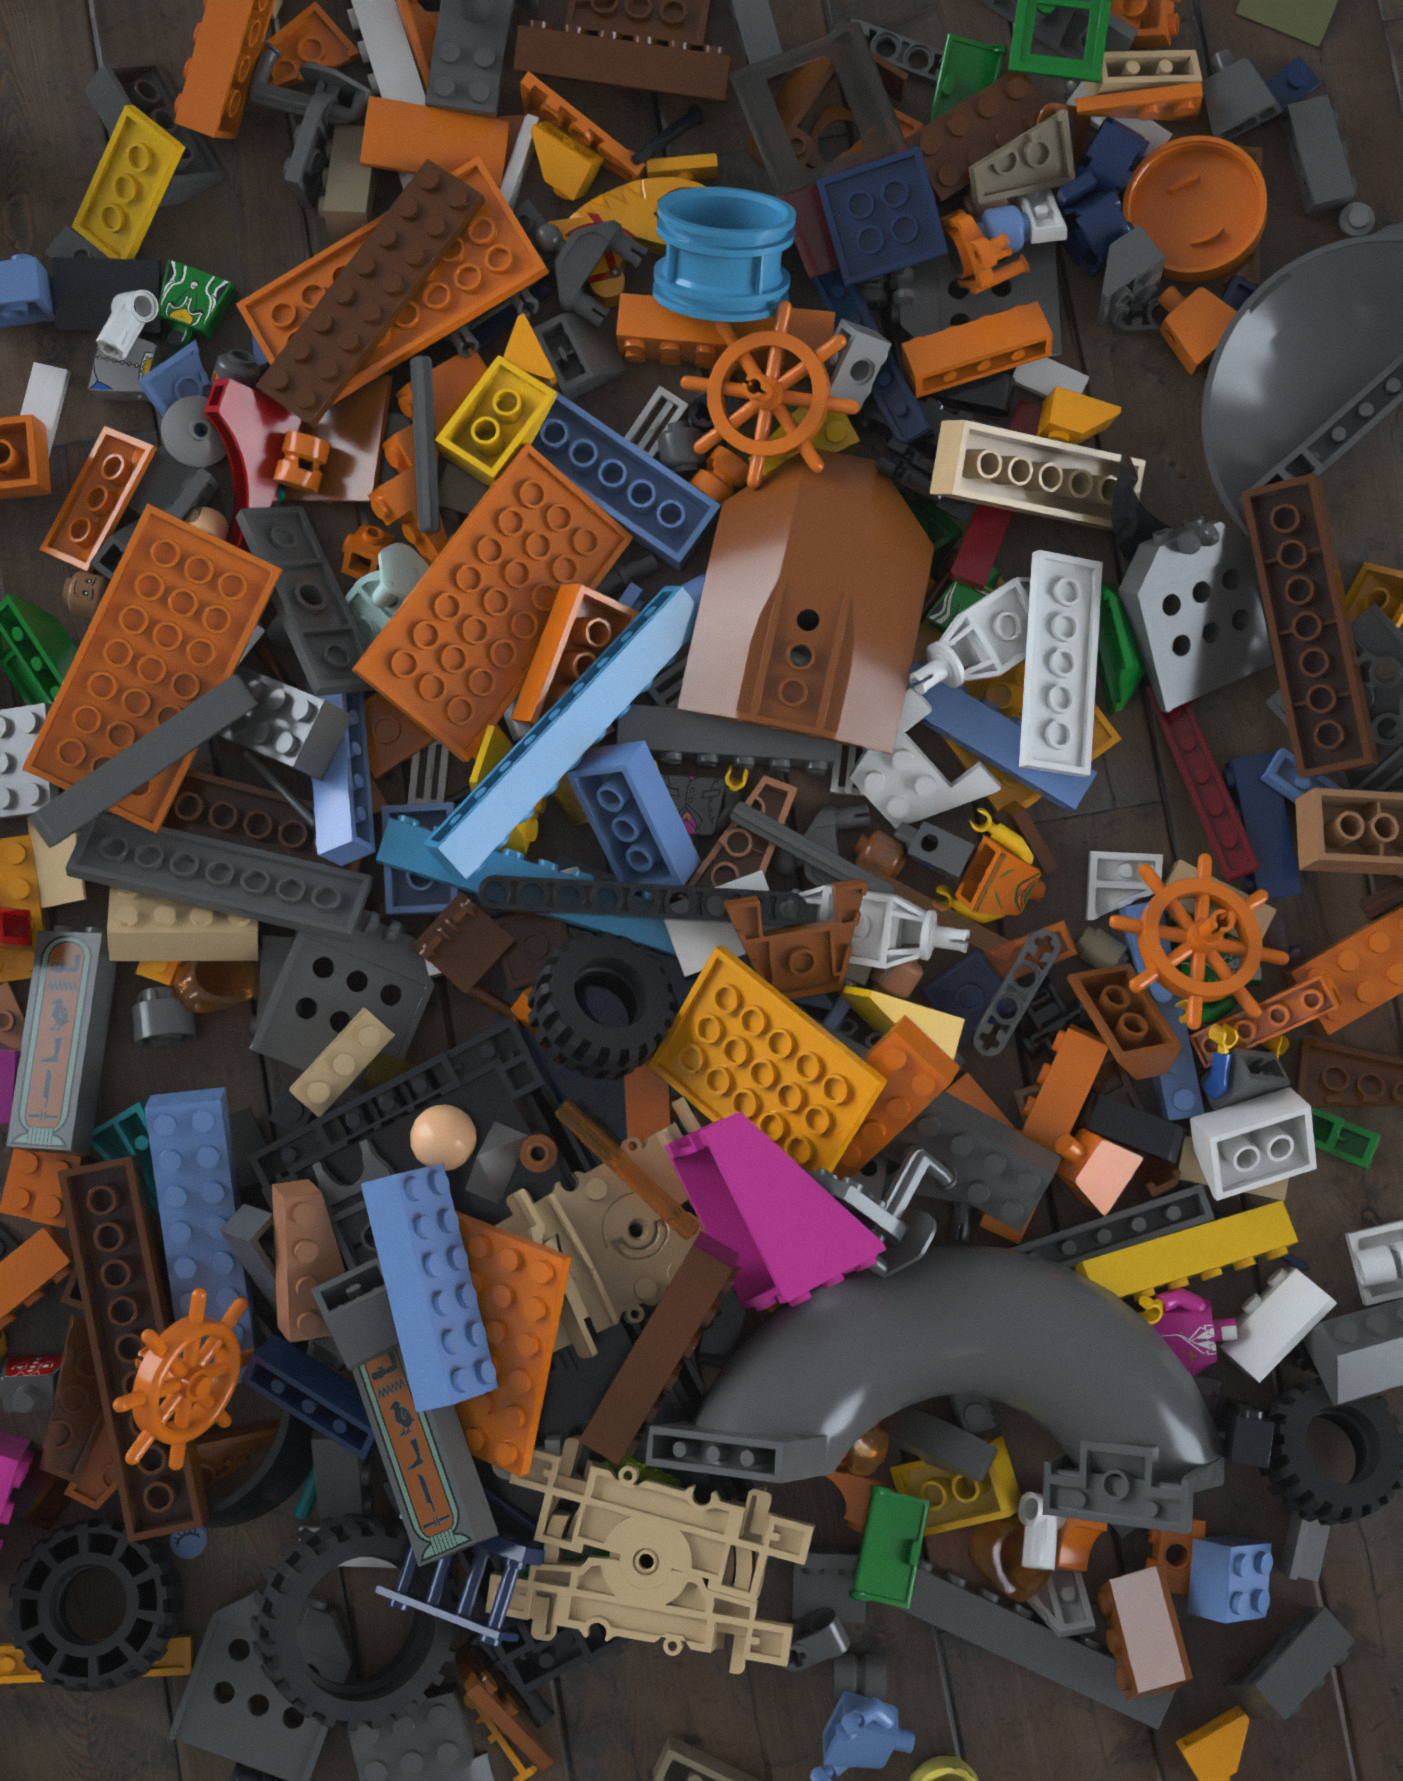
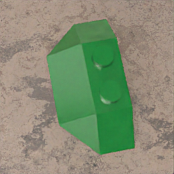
[1097,581,1146,717]
[0,593,78,705]

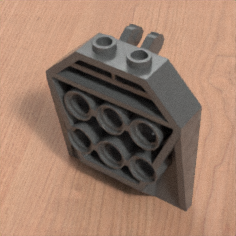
[889,217,1062,357]
[1118,516,1275,713]
[1265,603,1403,793]
[249,909,435,1094]
[168,1583,357,1781]

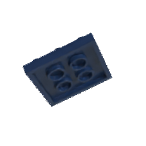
[816,146,950,287]

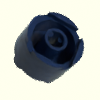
[1075,115,1150,196]
[1060,190,1135,276]

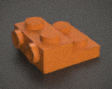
[1110,0,1181,48]
[0,1148,89,1228]

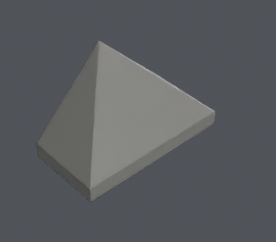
[465,1121,529,1204]

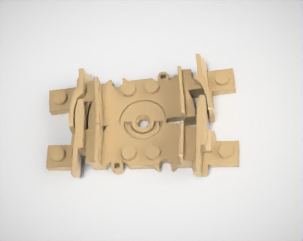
[494,1097,713,1359]
[485,1435,815,1674]

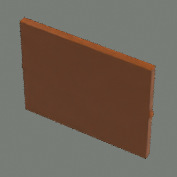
[284,375,393,504]

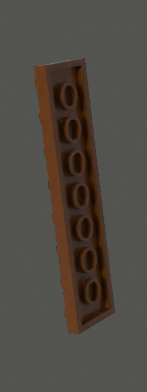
[256,159,486,428]

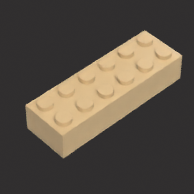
[929,420,1146,531]

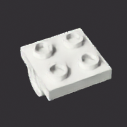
[1345,1220,1403,1306]

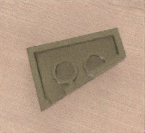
[968,109,1076,205]

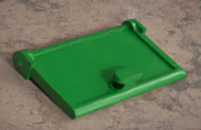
[928,34,1008,124]
[848,1484,930,1609]

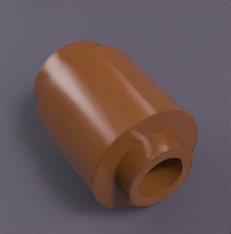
[520,1134,559,1172]

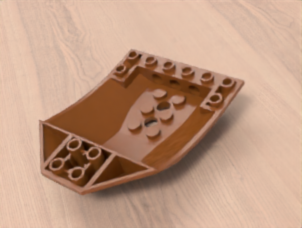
[677,448,934,755]

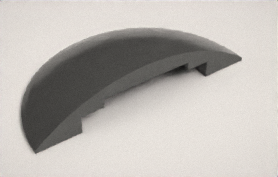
[1201,233,1403,538]

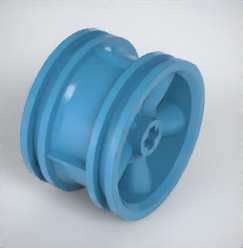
[652,187,796,322]

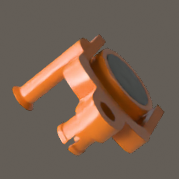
[941,209,1030,295]

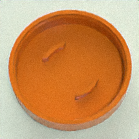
[1122,135,1267,282]

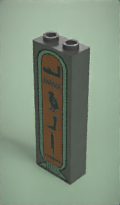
[6,926,118,1155]
[352,1347,499,1567]

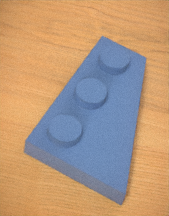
[136,340,211,469]

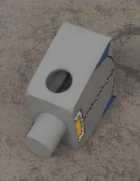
[88,325,163,402]

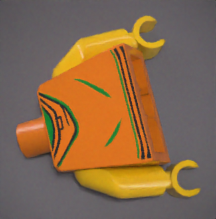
[932,808,1046,923]

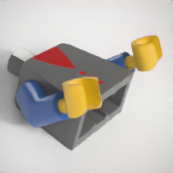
[1200,1023,1291,1113]

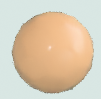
[410,1104,477,1171]

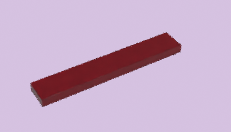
[948,399,1041,592]
[1144,684,1261,883]

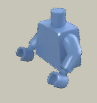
[810,1691,915,1781]

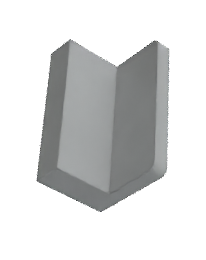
[1279,1509,1330,1582]

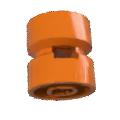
[273,430,331,494]
[689,445,749,508]

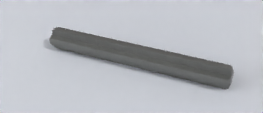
[410,356,440,534]
[730,801,894,894]

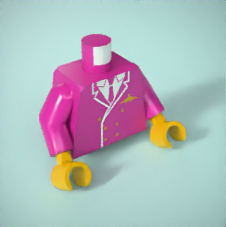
[1138,1288,1238,1377]

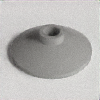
[161,395,226,468]

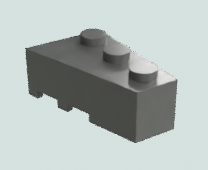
[1223,1607,1355,1720]

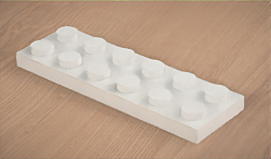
[1019,550,1103,777]

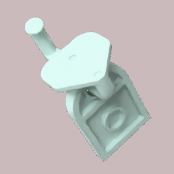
[344,534,454,648]

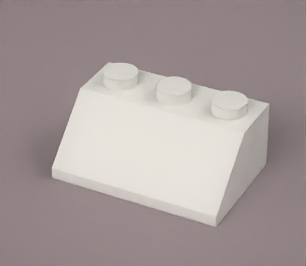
[1190,1087,1317,1201]
[1216,1266,1337,1383]

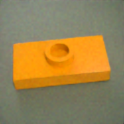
[646,153,718,181]

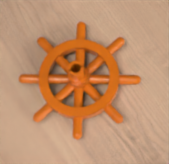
[680,300,860,489]
[1109,853,1289,1030]
[112,1288,255,1470]

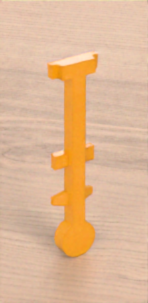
[464,1693,538,1781]

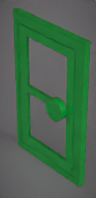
[1008,0,1112,83]

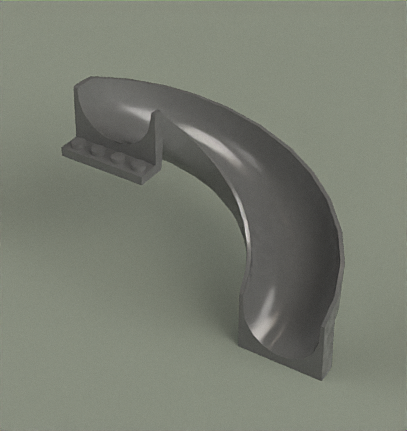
[645,1244,1224,1534]

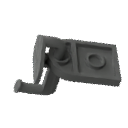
[249,42,372,209]
[801,1148,957,1278]

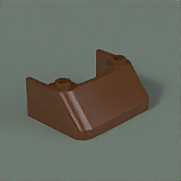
[748,42,908,191]

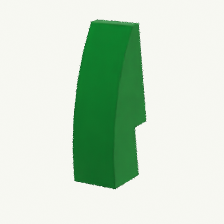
[1311,1108,1381,1171]

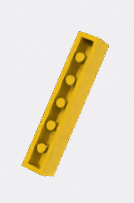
[1073,1200,1298,1302]

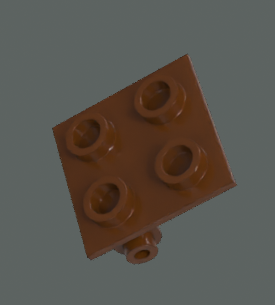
[412,892,515,994]

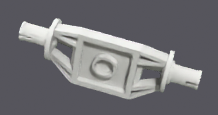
[908,577,1031,694]
[780,884,970,969]

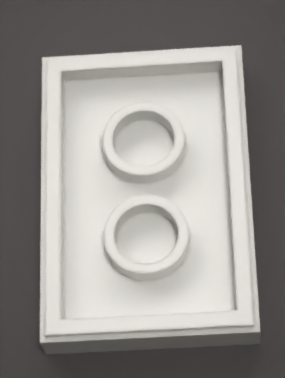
[663,870,784,977]

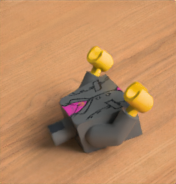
[654,760,748,854]

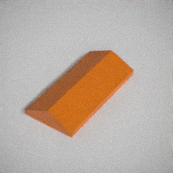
[359,96,509,188]
[39,426,157,573]

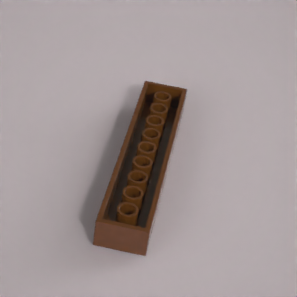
[57,1154,210,1543]

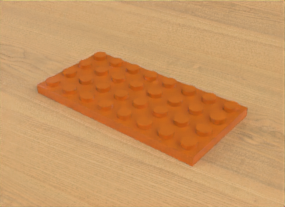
[236,156,549,422]
[352,442,634,762]
[22,503,283,833]

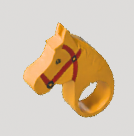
[547,177,706,307]

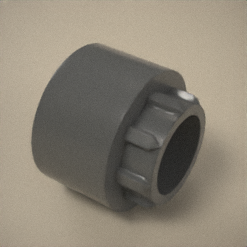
[130,986,197,1049]

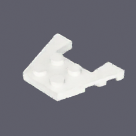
[849,684,1001,829]

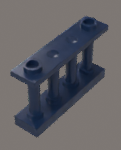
[375,1513,545,1647]

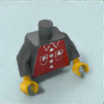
[0,1331,63,1413]

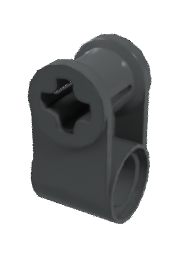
[782,1607,851,1672]

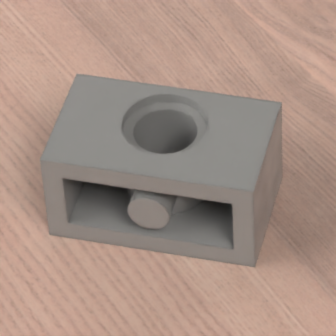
[811,318,892,409]

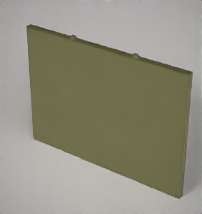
[1234,0,1339,48]

